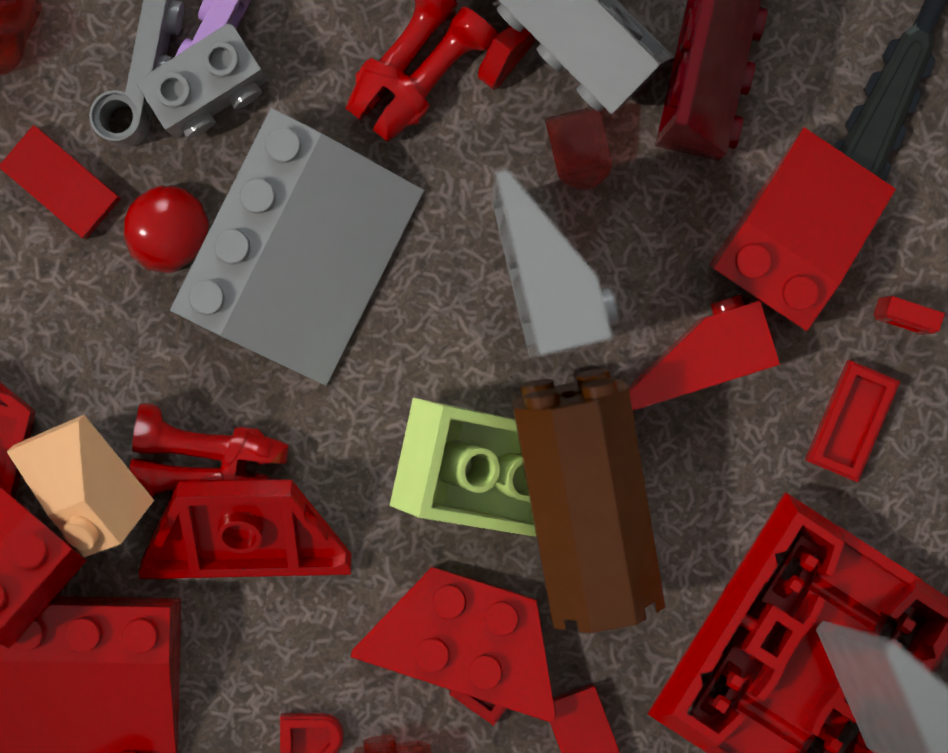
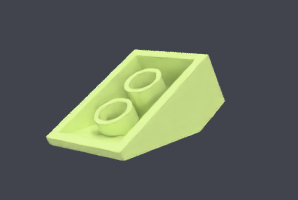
[389,398,536,537]

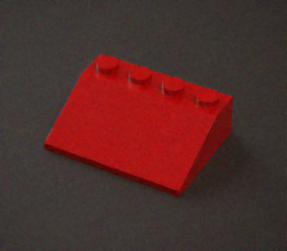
[0,596,181,753]

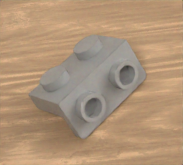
[137,24,269,139]

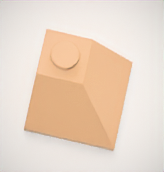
[7,415,154,558]

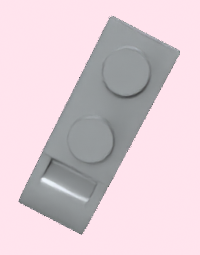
[89,0,184,148]

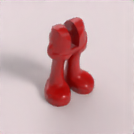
[345,0,499,142]
[129,403,289,498]

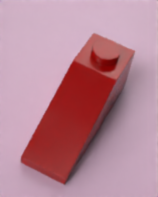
[628,294,780,411]

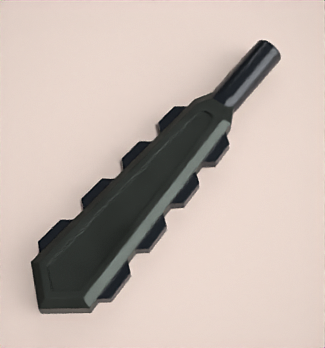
[833,0,948,182]

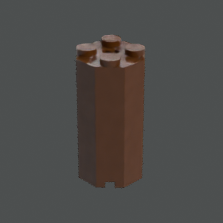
[511,369,666,633]

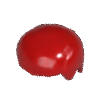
[123,185,210,273]

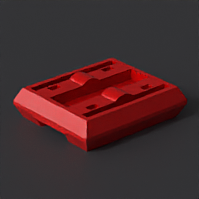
[647,492,948,753]

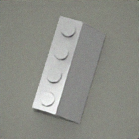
[497,0,674,114]

